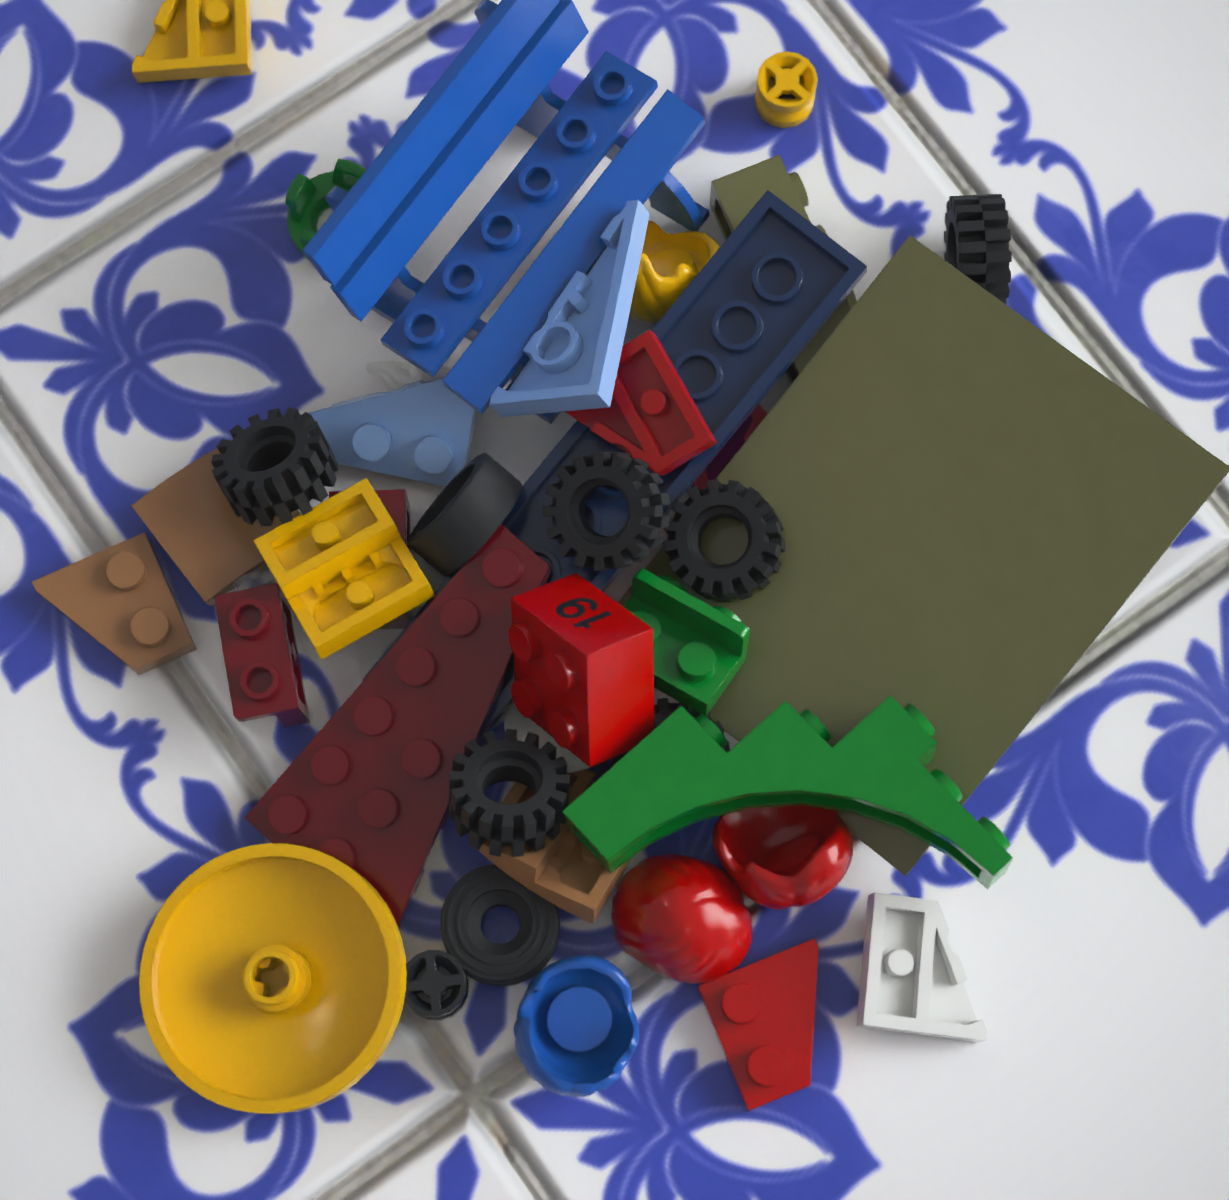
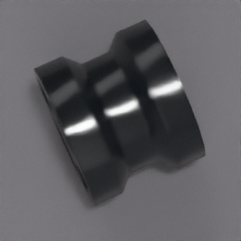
[404,950,469,1021]

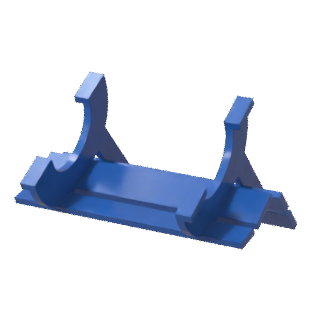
[302,0,710,424]

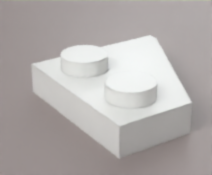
[856,892,987,1042]

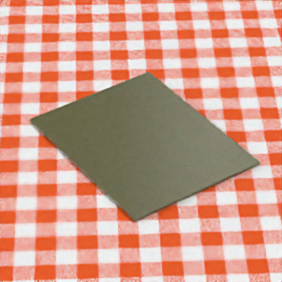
[618,235,1229,877]

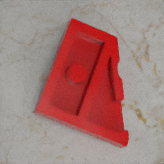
[564,330,717,476]
[697,938,819,1111]

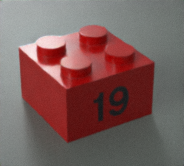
[508,573,655,767]

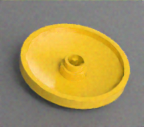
[139,843,407,1114]

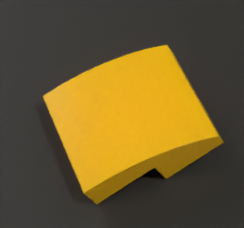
[253,478,435,660]

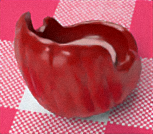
[712,806,853,910]
[611,854,753,984]

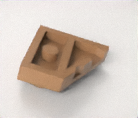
[32,532,197,675]

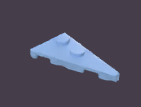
[489,200,650,417]
[301,377,477,487]

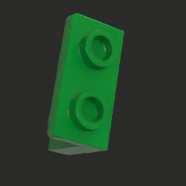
[623,568,750,716]

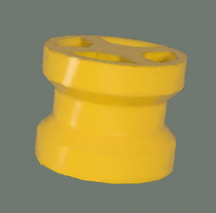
[754,52,818,128]

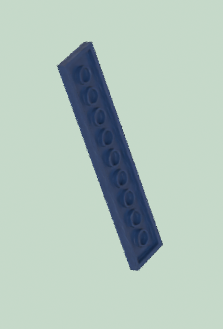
[362,190,867,744]

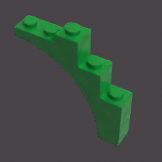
[562,695,1013,890]

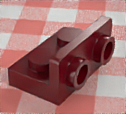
[214,583,310,728]

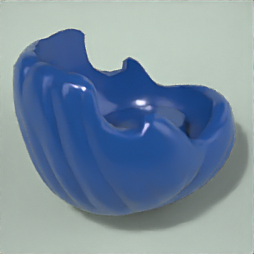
[513,955,639,1097]

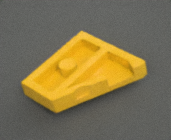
[132,0,252,83]

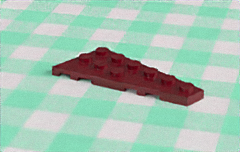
[244,524,552,931]

